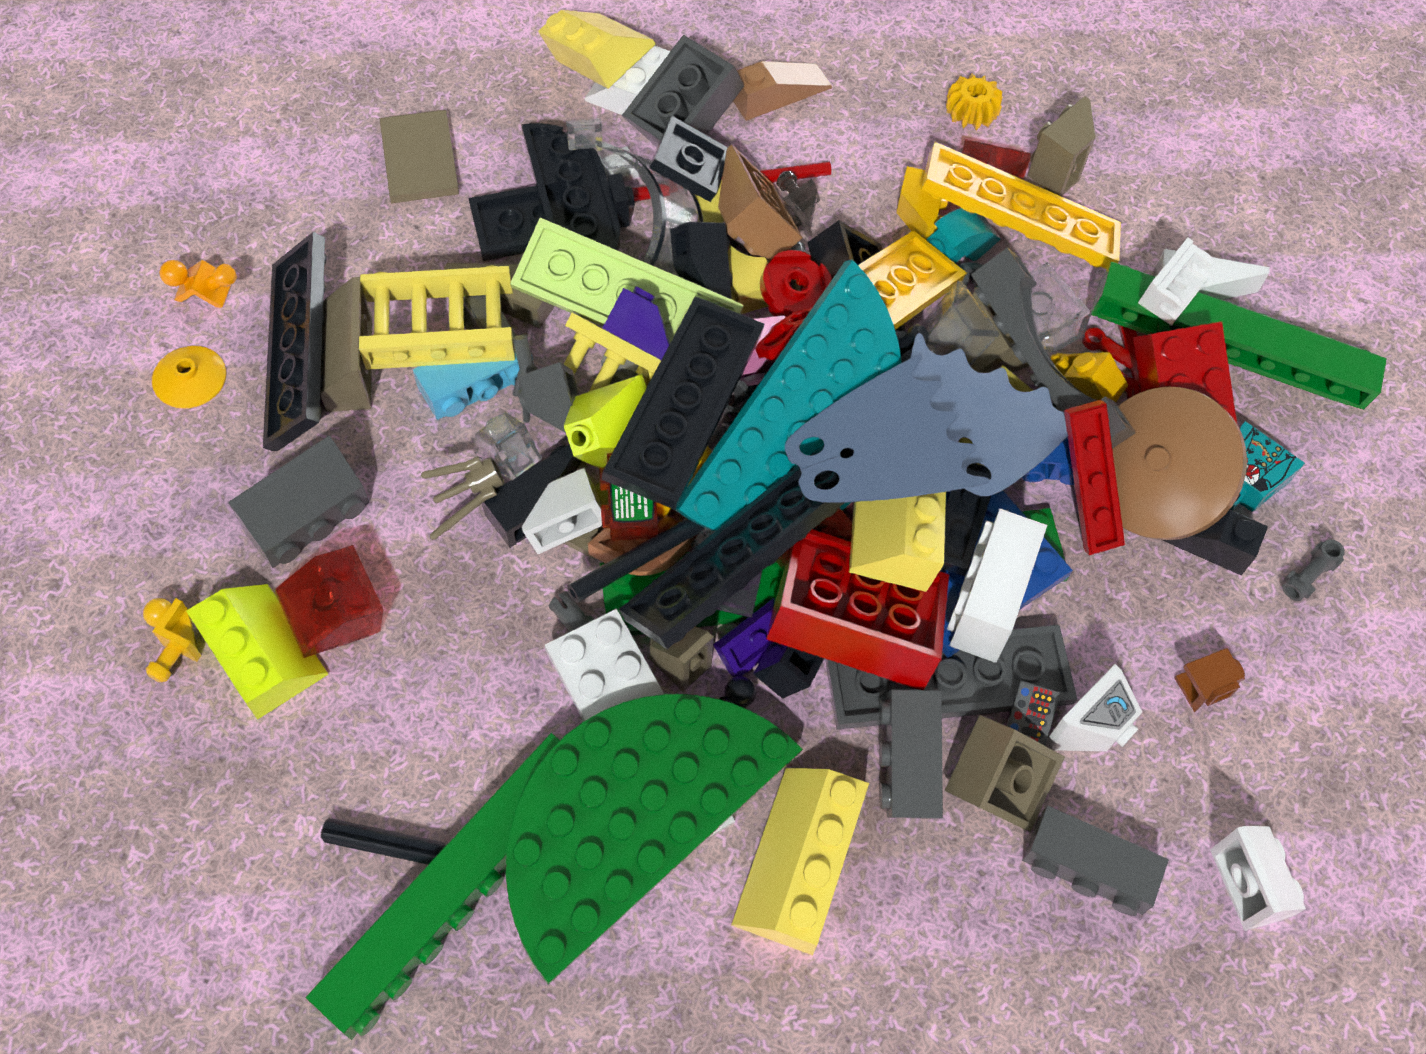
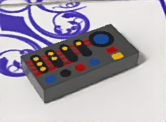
[1006,680,1061,746]

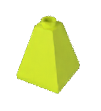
[564,374,647,468]

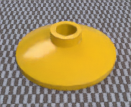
[152,346,226,408]

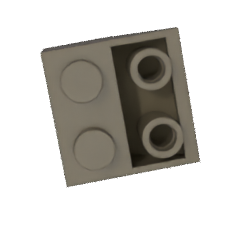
[1028,96,1096,196]

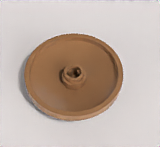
[1113,387,1247,540]

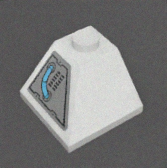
[1045,664,1142,751]

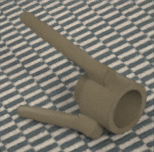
[421,456,505,540]

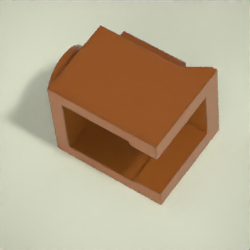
[1174,648,1245,712]

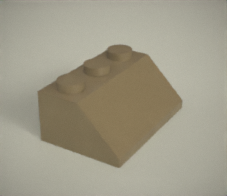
[320,277,372,412]

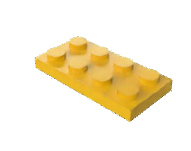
[858,230,967,330]

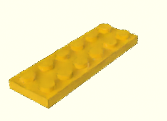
[921,142,1121,269]

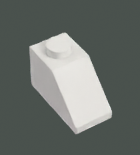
[522,468,609,554]

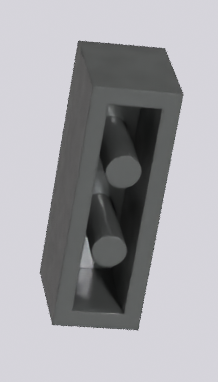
[879,689,943,819]
[1022,805,1169,916]

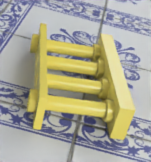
[359,265,515,370]
[564,313,661,392]

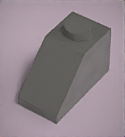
[518,362,579,433]

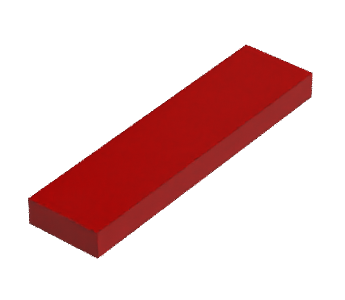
[1064,400,1125,556]

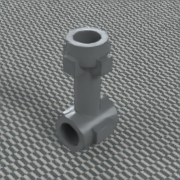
[1282,539,1345,601]

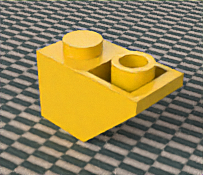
[896,166,948,240]
[1050,352,1128,402]

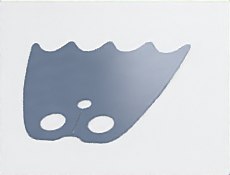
[911,333,1068,496]
[785,354,990,503]

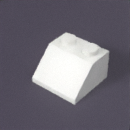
[585,46,670,115]
[1210,826,1306,931]

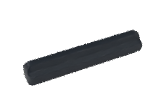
[320,818,445,865]

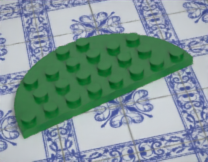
[506,694,803,985]

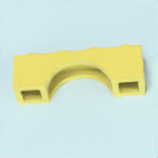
[684,180,769,314]

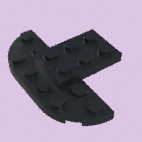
[468,123,620,261]

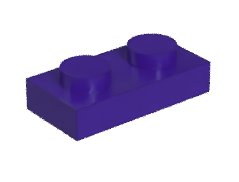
[713,598,776,677]

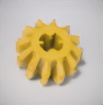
[946,73,1003,131]

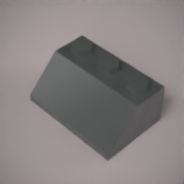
[622,35,744,147]
[228,436,369,568]

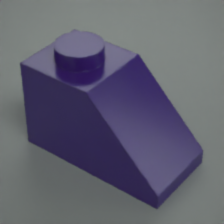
[602,286,670,360]

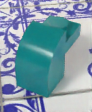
[926,208,1001,263]

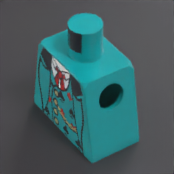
[1229,421,1305,512]

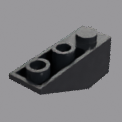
[670,221,732,299]
[482,444,582,548]

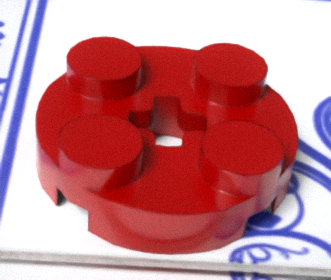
[760,250,832,317]

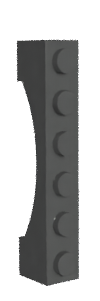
[971,248,1136,449]

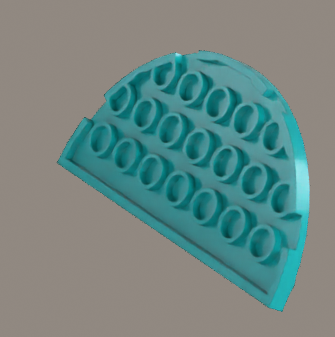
[676,260,902,531]

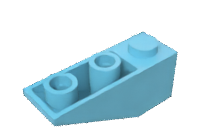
[412,353,534,420]

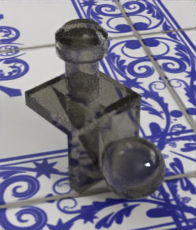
[776,171,820,237]

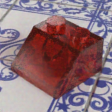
[275,545,384,658]

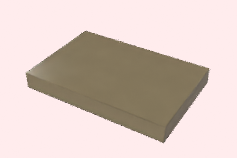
[379,110,459,204]

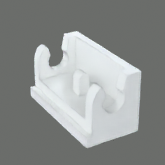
[1138,238,1215,326]

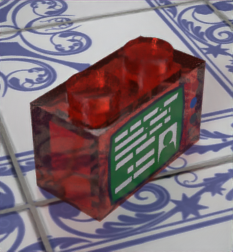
[600,454,658,541]

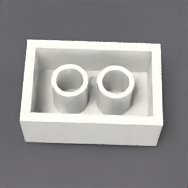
[947,509,1047,663]

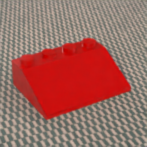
[766,529,949,690]

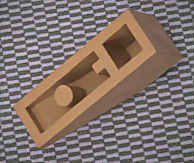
[733,61,832,121]

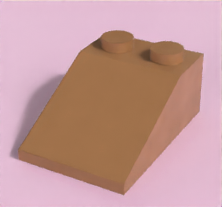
[718,145,803,263]

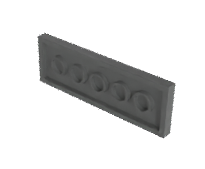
[825,625,1077,730]

